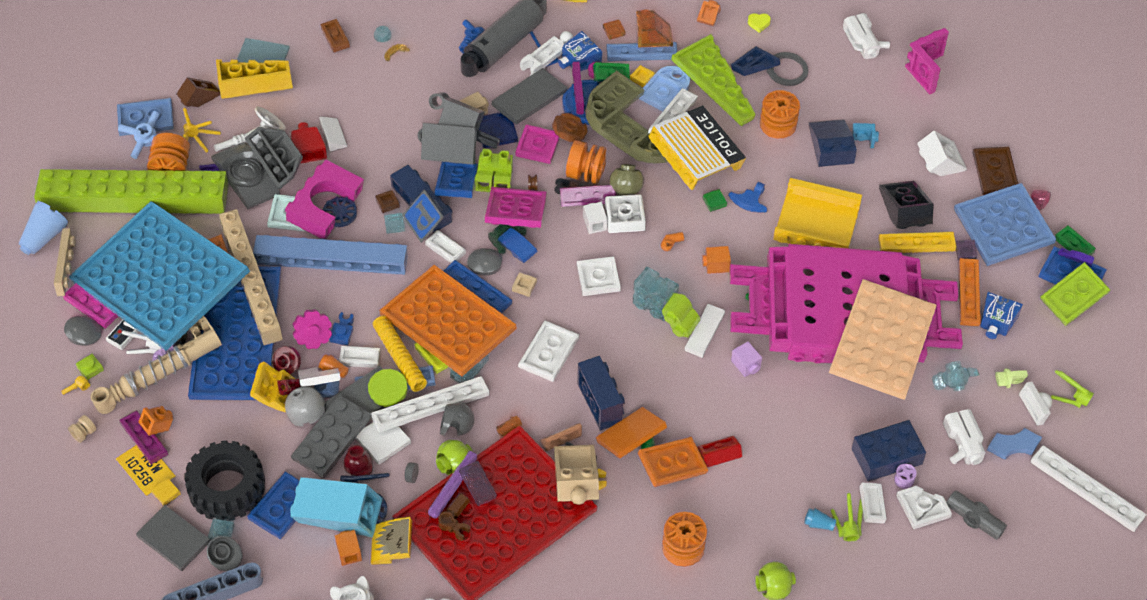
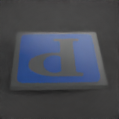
[402,190,444,243]

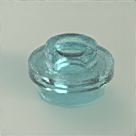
[374,26,391,42]

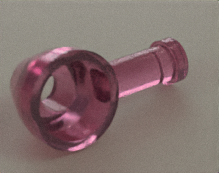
[1030,190,1051,211]

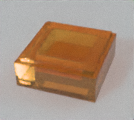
[603,19,626,40]

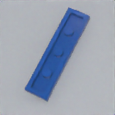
[443,260,512,314]

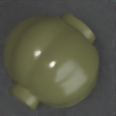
[610,164,644,196]

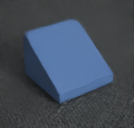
[314,381,340,398]

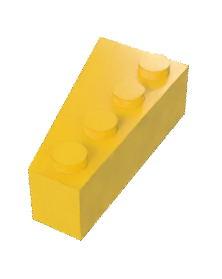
[216,59,293,99]

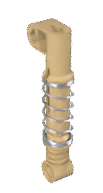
[90,316,222,414]

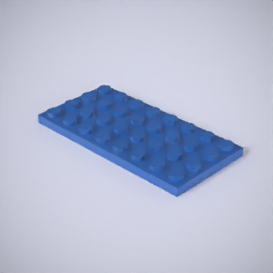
[188,266,281,400]

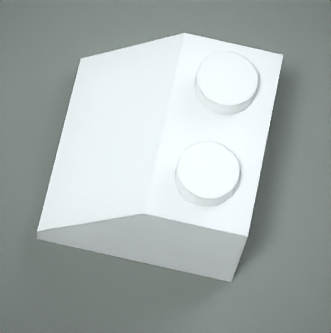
[917,131,967,176]

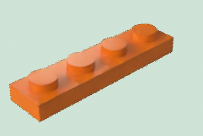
[959,258,980,326]

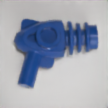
[459,19,485,54]

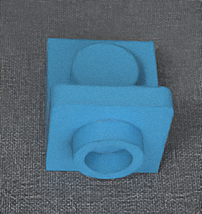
[851,123,879,148]

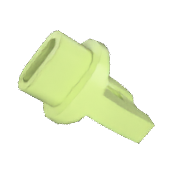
[995,368,1028,388]

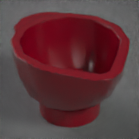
[343,445,373,476]

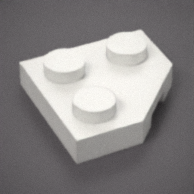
[896,486,952,530]

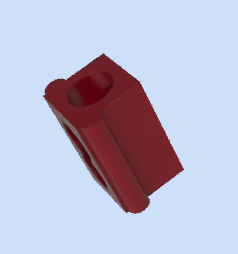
[277,379,301,396]

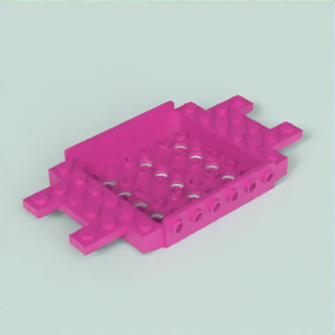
[729,244,963,363]

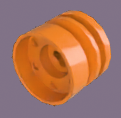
[760,90,800,139]
[147,133,190,171]
[566,140,607,185]
[662,511,707,567]

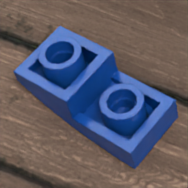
[497,228,538,263]

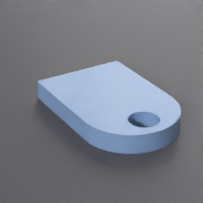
[639,66,690,112]

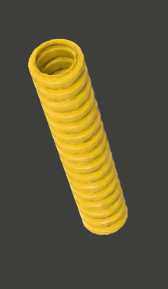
[372,316,427,392]

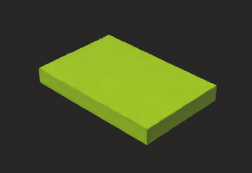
[1040,262,1110,326]

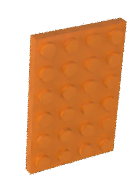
[379,265,517,376]

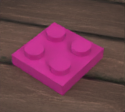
[515,125,560,164]

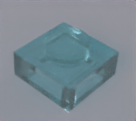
[208,519,234,541]

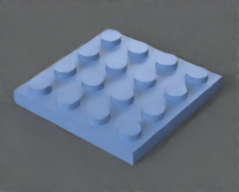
[954,183,1056,266]

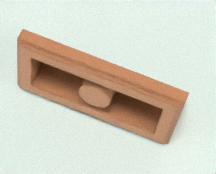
[540,423,582,451]

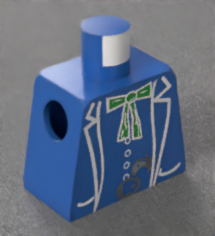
[558,31,602,72]
[980,292,1023,339]

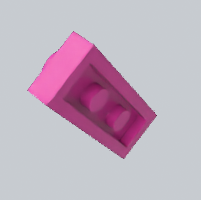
[63,283,119,329]

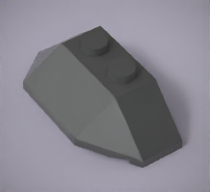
[244,127,303,189]

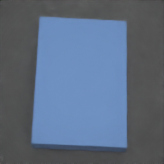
[117,98,174,136]

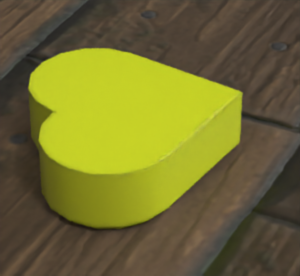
[747,13,771,33]

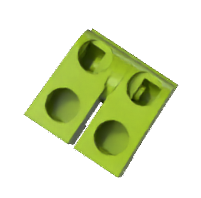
[475,149,513,192]

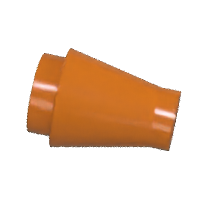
[318,354,349,378]

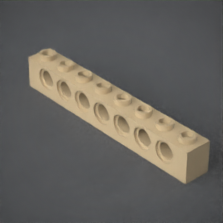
[219,209,283,345]

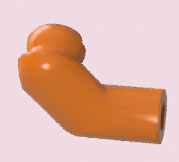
[661,232,684,251]

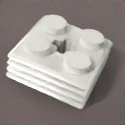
[605,194,646,233]

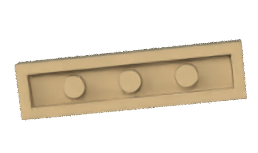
[54,228,76,296]

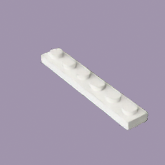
[371,376,489,433]
[1031,445,1147,532]

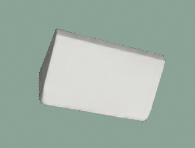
[319,117,347,151]

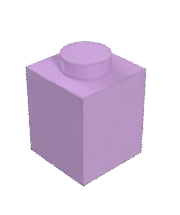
[731,342,762,377]

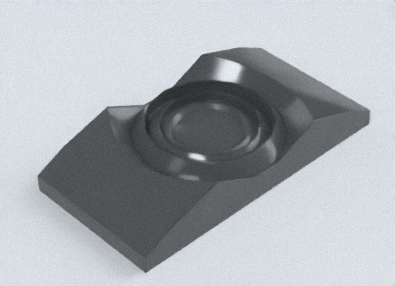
[211,142,280,210]

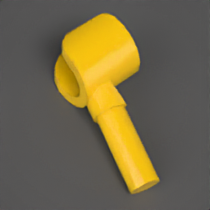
[61,376,90,395]

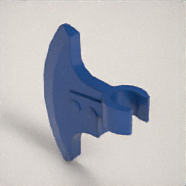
[728,182,767,213]

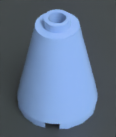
[18,201,68,255]

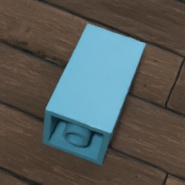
[290,477,383,537]

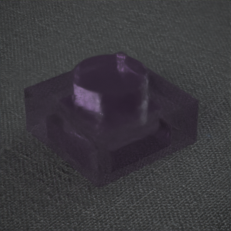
[955,240,978,260]

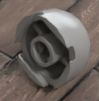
[285,386,326,426]

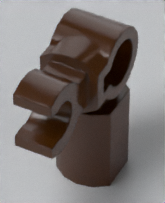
[438,493,470,541]

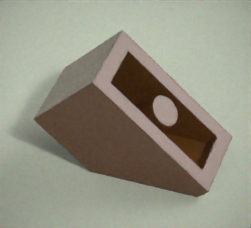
[176,77,221,107]

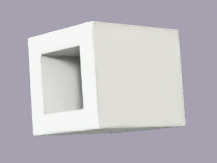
[583,202,607,234]

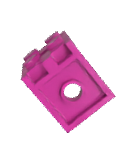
[905,28,949,95]

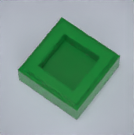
[703,189,727,212]

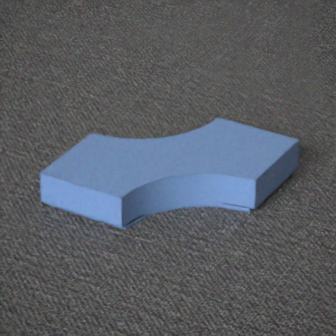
[987,428,1042,460]

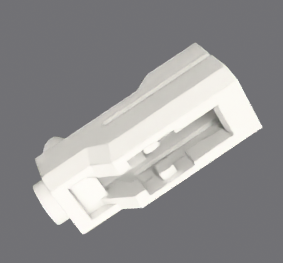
[843,13,890,59]
[943,409,985,465]

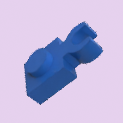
[329,312,354,346]

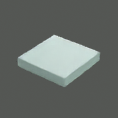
[267,194,305,231]

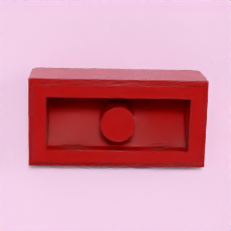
[697,436,742,468]

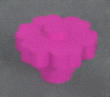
[292,309,332,349]

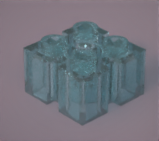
[633,266,679,321]

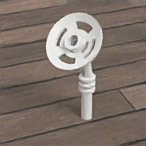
[214,106,286,152]

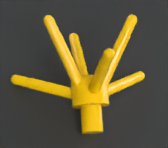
[183,108,221,153]

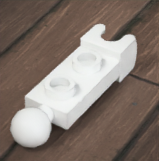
[520,31,573,76]

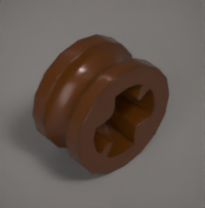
[528,175,538,191]

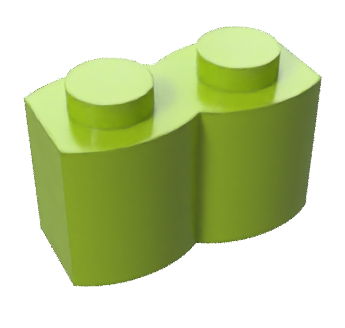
[662,293,700,338]

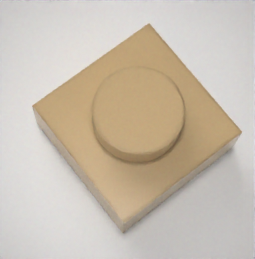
[512,272,537,297]

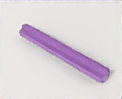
[428,451,477,518]

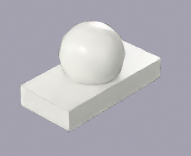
[1019,382,1052,426]

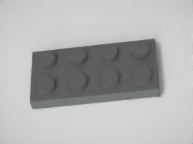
[291,395,371,479]

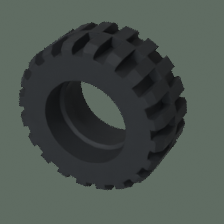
[184,440,265,521]

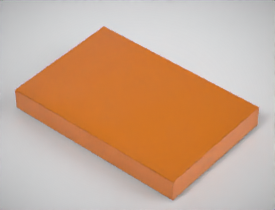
[596,407,667,459]
[638,437,708,487]

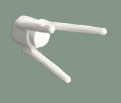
[122,321,162,354]

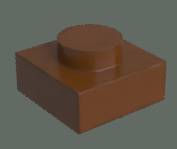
[375,190,400,214]

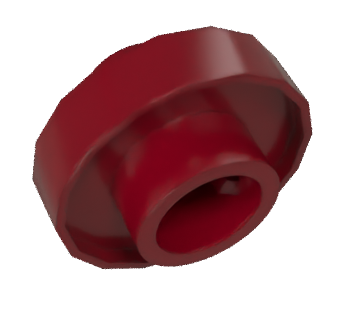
[272,346,301,374]

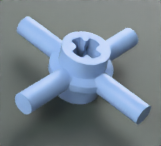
[118,111,160,159]

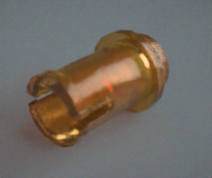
[496,415,522,437]

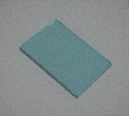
[237,38,290,63]

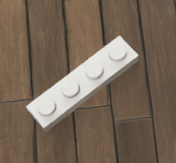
[648,88,698,133]

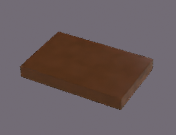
[972,147,1019,195]

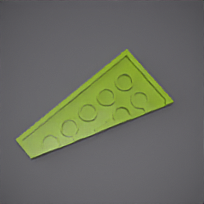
[671,34,756,126]

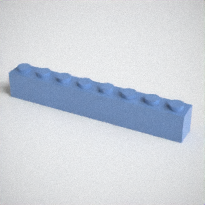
[253,235,408,275]

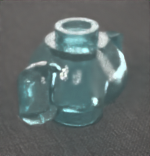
[932,361,980,391]

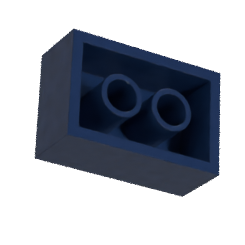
[577,355,625,431]
[851,420,926,482]

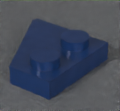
[731,46,781,76]

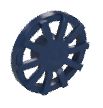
[322,196,357,227]

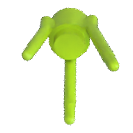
[1051,370,1094,408]
[831,493,863,542]

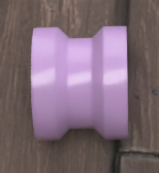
[894,464,917,489]

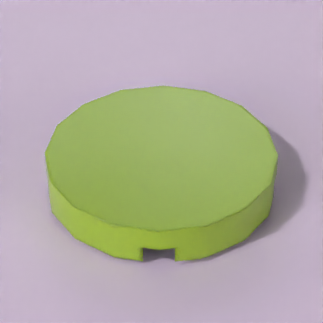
[368,369,408,407]

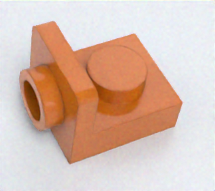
[697,0,721,26]

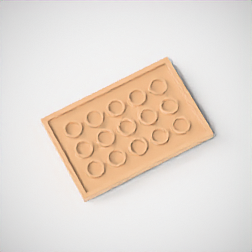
[829,279,937,400]

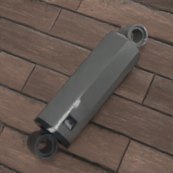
[460,0,547,77]

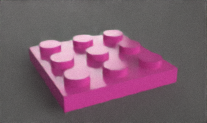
[485,187,547,228]

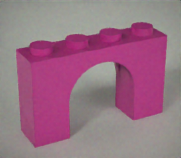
[285,159,364,239]

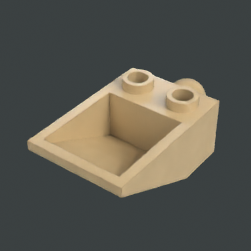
[554,445,599,505]

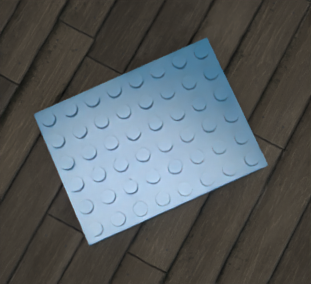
[69,201,250,351]

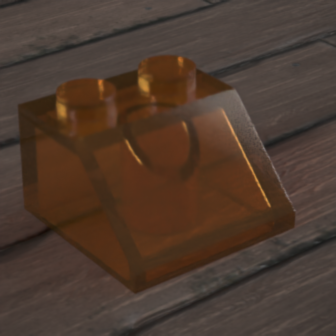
[636,9,673,47]

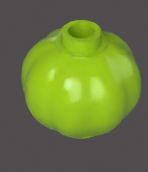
[436,440,473,475]
[755,561,796,600]

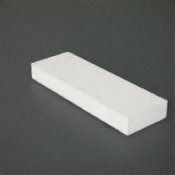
[685,304,725,358]

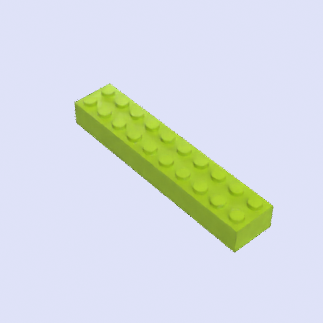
[34,169,229,214]

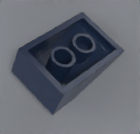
[809,120,857,167]

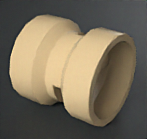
[68,415,97,443]

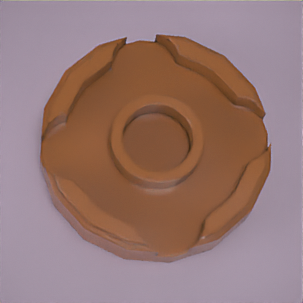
[552,113,588,142]

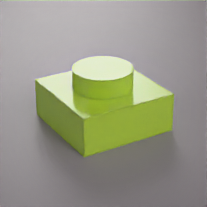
[75,354,104,380]

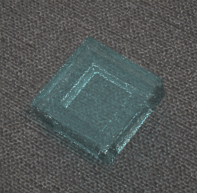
[384,213,405,234]

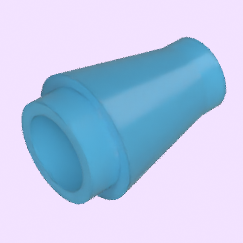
[804,508,836,531]

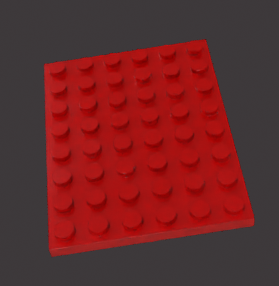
[392,425,598,600]

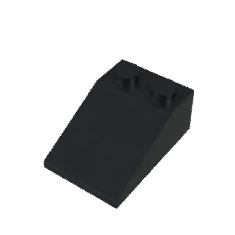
[879,180,934,229]

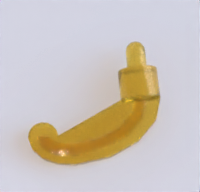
[384,44,410,61]

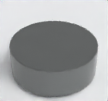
[405,462,419,483]

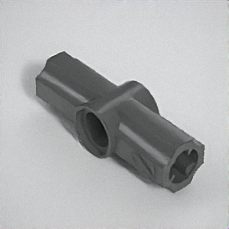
[946,490,1008,540]

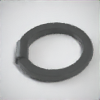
[766,52,808,86]

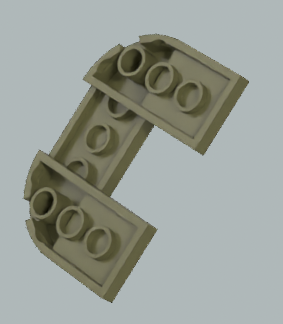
[585,71,668,163]

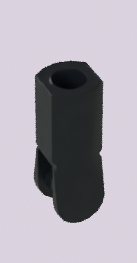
[554,178,588,194]

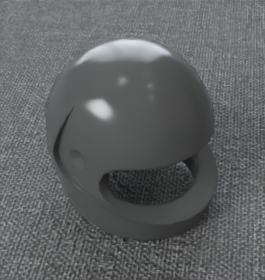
[440,403,475,436]

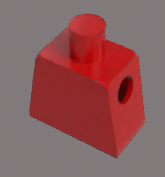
[291,122,327,164]

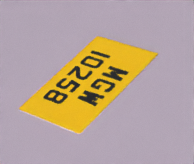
[116,445,175,496]

